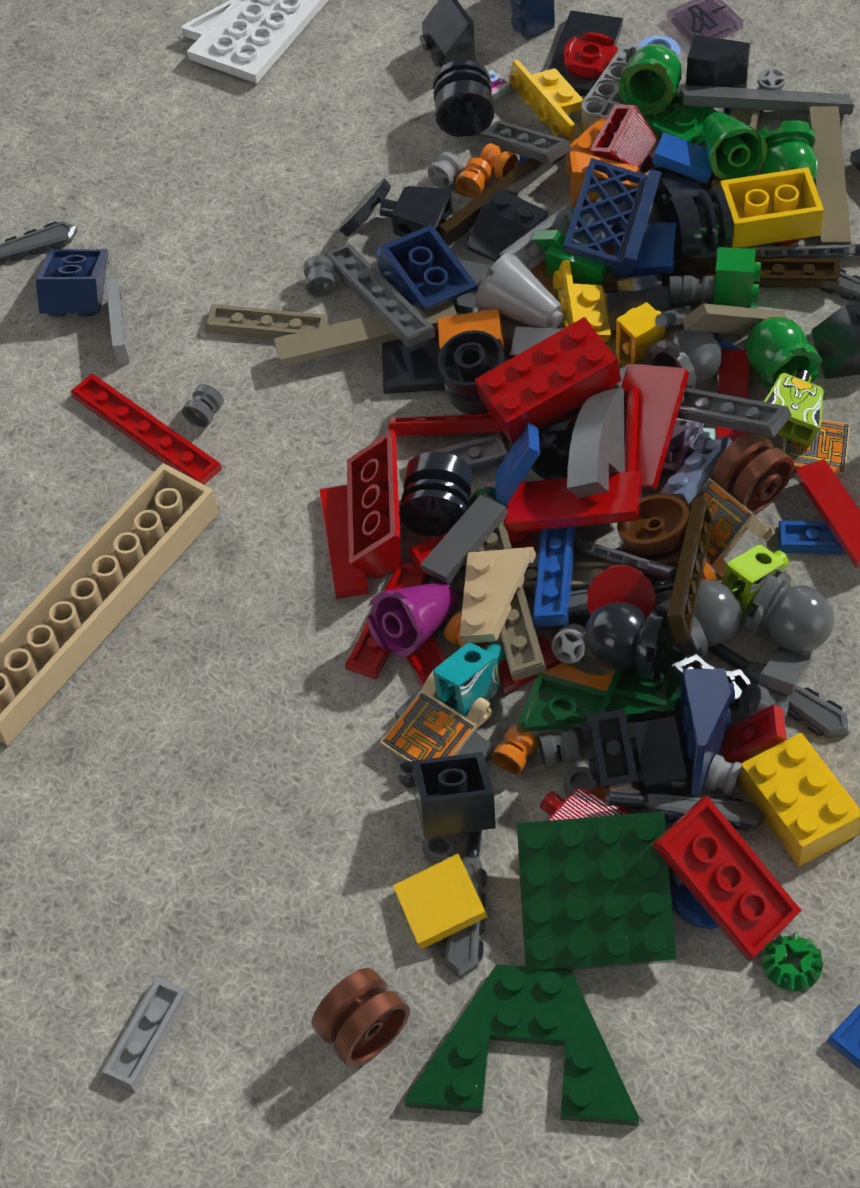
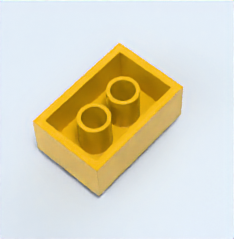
[720,167,824,248]
[738,732,860,867]

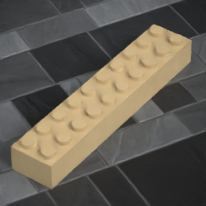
[0,463,219,747]

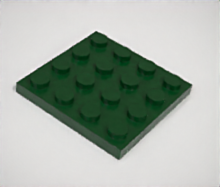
[517,811,677,970]

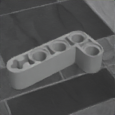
[581,44,641,131]

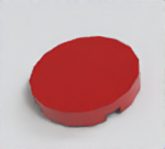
[563,32,619,77]
[586,565,655,617]

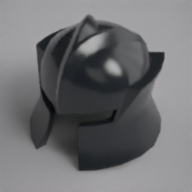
[531,419,575,480]

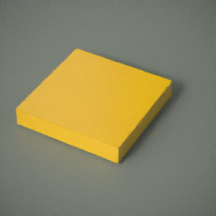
[393,854,488,950]

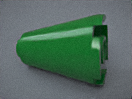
[703,112,768,180]

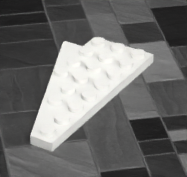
[181,0,329,83]

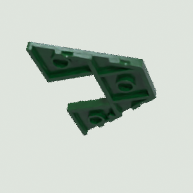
[517,615,687,732]
[405,964,639,1126]

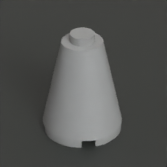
[476,253,564,328]

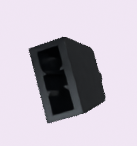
[380,186,453,237]

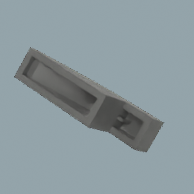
[567,387,625,498]

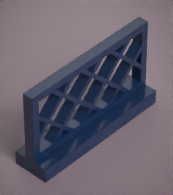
[562,158,662,278]

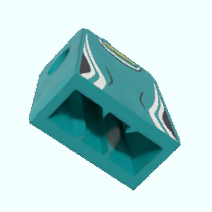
[432,643,506,717]

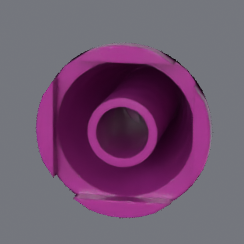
[367,582,458,657]

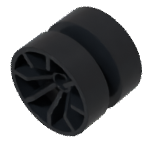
[438,330,506,414]

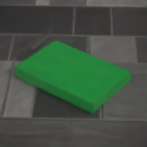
[639,92,719,145]

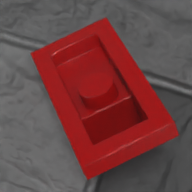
[722,704,787,763]

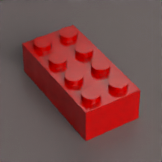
[475,317,621,444]

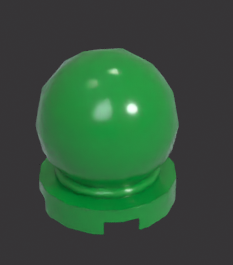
[618,44,682,115]
[759,120,819,181]
[745,317,822,393]

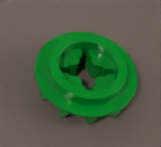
[762,932,824,991]

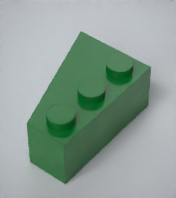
[713,247,761,335]

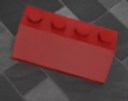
[347,430,401,579]

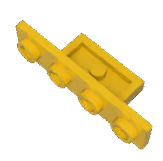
[509,60,583,144]
[553,260,611,342]

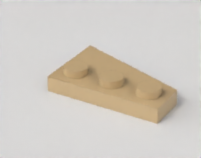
[460,547,536,644]

